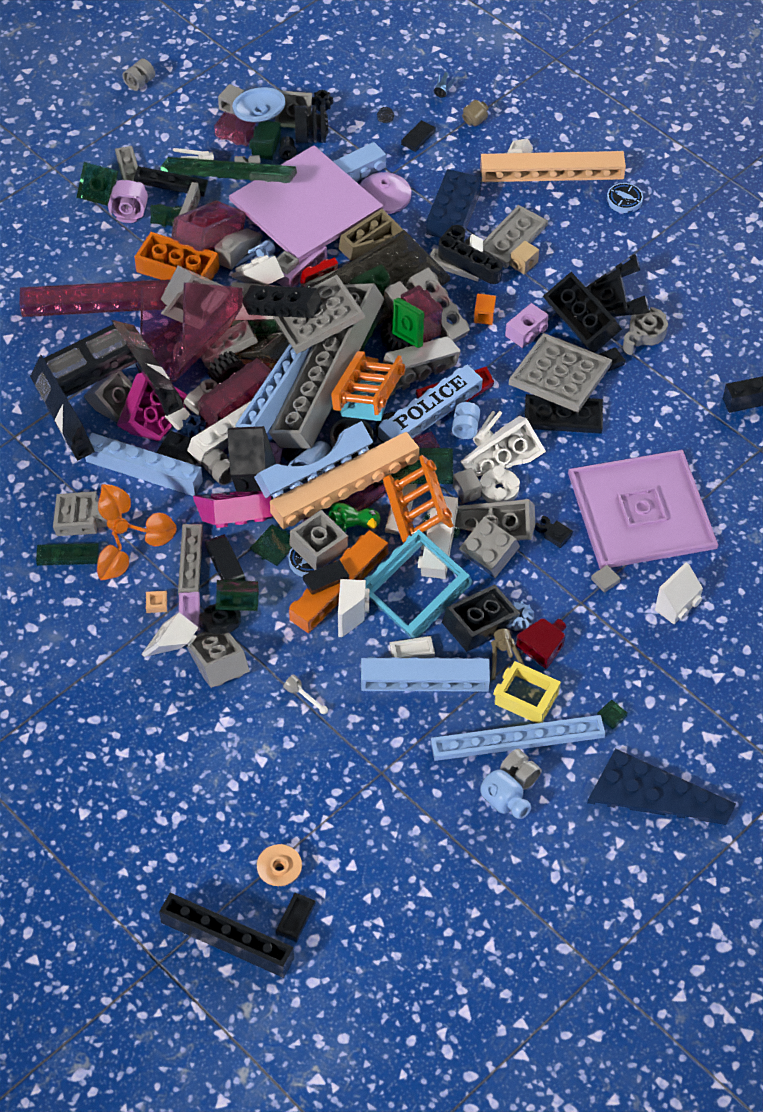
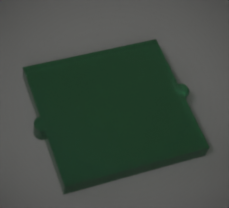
[250,524,292,566]

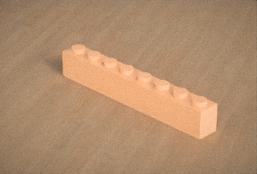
[480,151,626,182]
[270,432,419,529]

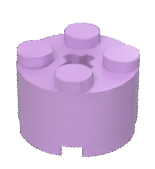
[108,180,148,223]

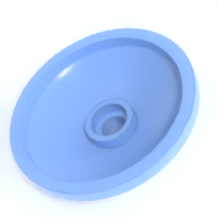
[232,87,285,123]

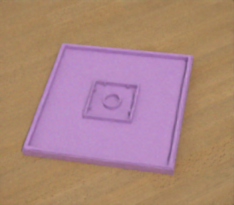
[229,146,384,262]
[568,450,718,569]

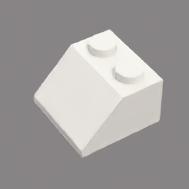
[655,563,703,624]
[338,579,370,637]

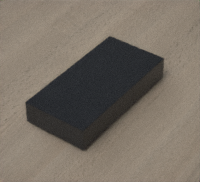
[401,120,436,152]
[303,560,349,595]
[276,892,316,942]

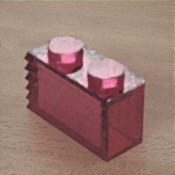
[214,111,256,146]

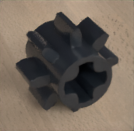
[312,90,333,111]

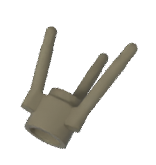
[491,629,525,680]

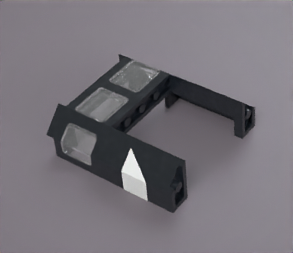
[30,320,184,461]

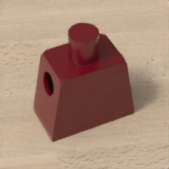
[516,619,566,669]

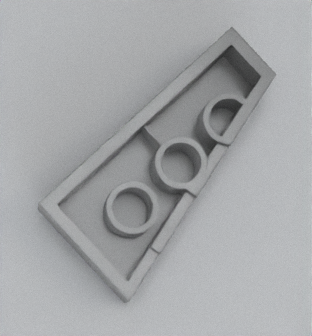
[380,336,461,397]

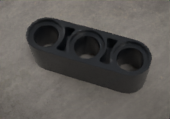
[205,534,246,589]

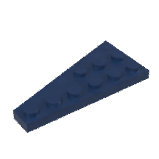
[587,748,736,825]

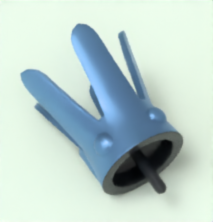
[434,72,455,98]

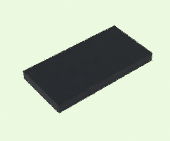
[524,394,603,434]

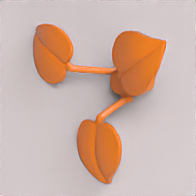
[97,484,177,580]

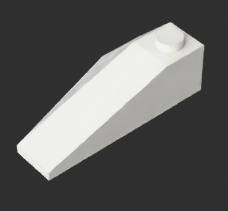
[460,416,546,476]

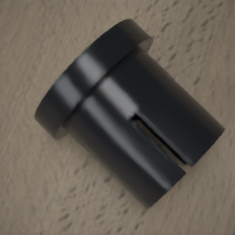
[279,136,297,160]

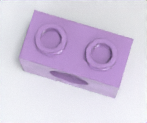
[505,303,548,348]

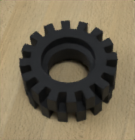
[207,351,245,388]

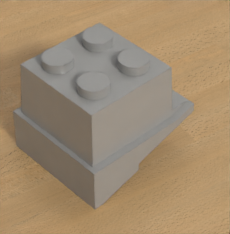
[161,266,229,330]

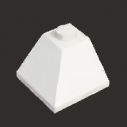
[142,612,198,657]

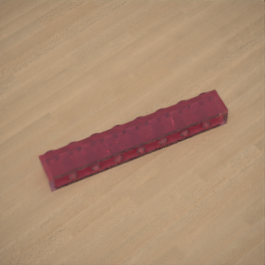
[19,279,171,317]

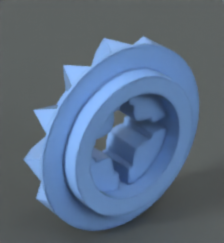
[506,600,534,631]

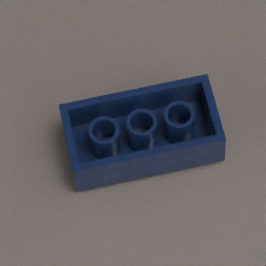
[426,169,482,238]

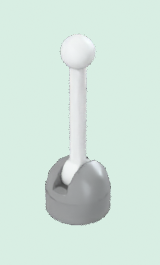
[283,674,328,714]

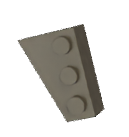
[339,209,406,261]

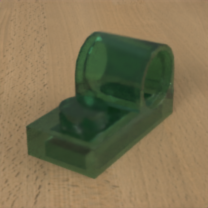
[350,264,390,296]

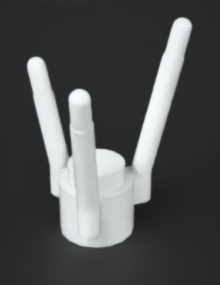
[173,148,214,176]
[473,411,502,446]

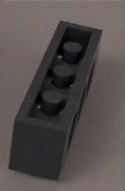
[242,285,322,318]

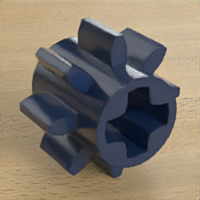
[182,415,206,438]

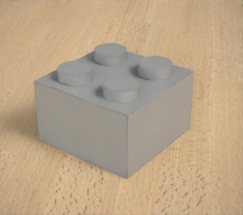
[290,510,348,570]
[459,517,520,578]

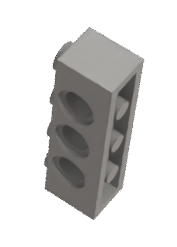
[406,267,470,343]

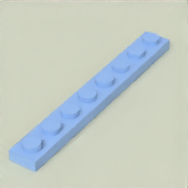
[431,715,605,761]

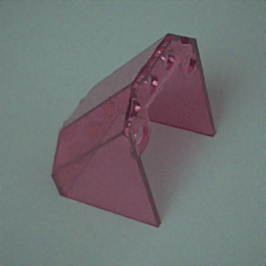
[140,283,243,382]

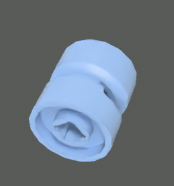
[452,402,480,439]

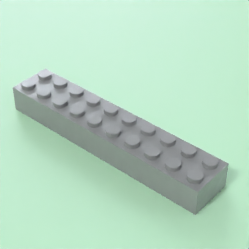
[269,283,384,448]

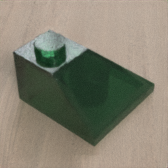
[76,162,118,206]

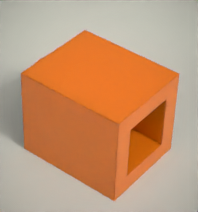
[474,294,496,325]

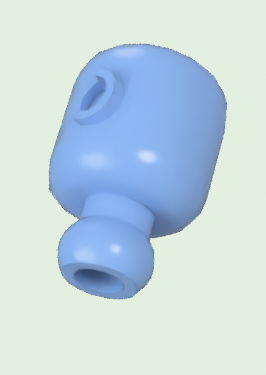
[480,769,531,819]

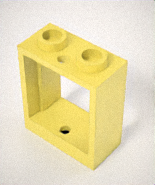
[493,661,561,723]

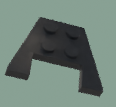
[586,254,650,317]

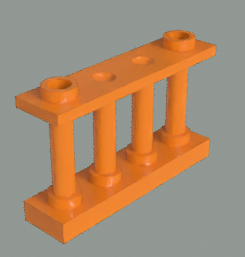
[331,351,405,415]
[383,455,453,543]

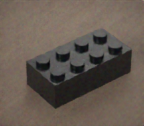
[543,271,622,353]

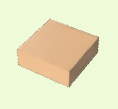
[146,591,167,613]

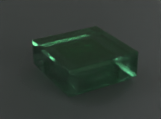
[597,700,628,729]

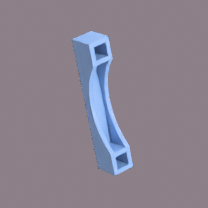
[254,421,373,499]

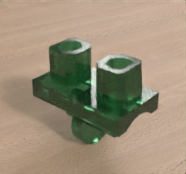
[150,204,182,228]

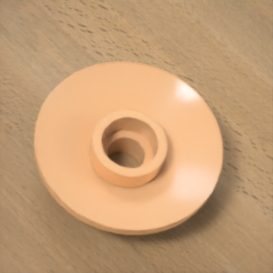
[257,844,302,886]

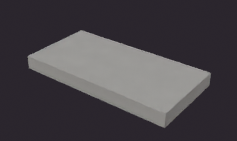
[483,205,548,268]

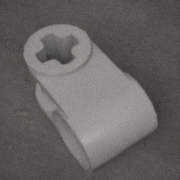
[183,379,218,416]

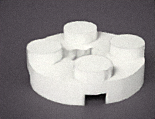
[480,466,520,503]

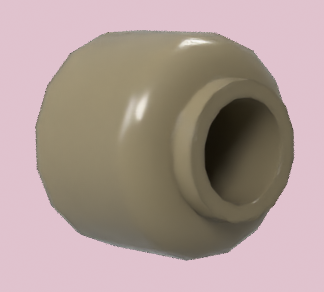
[462,100,488,126]

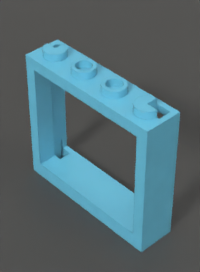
[365,529,473,639]

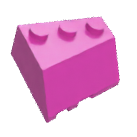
[117,373,187,441]
[193,491,273,528]

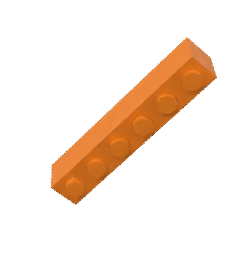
[289,530,388,634]

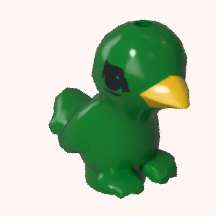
[329,503,381,532]

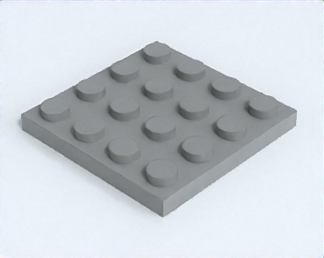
[273,275,365,354]
[509,333,612,412]

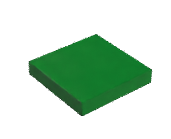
[393,298,424,348]

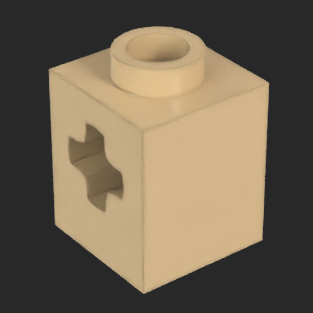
[510,241,539,274]

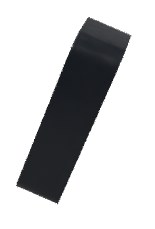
[438,225,503,284]

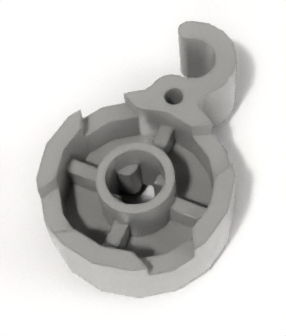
[623,307,668,355]

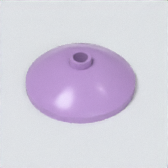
[359,172,411,214]

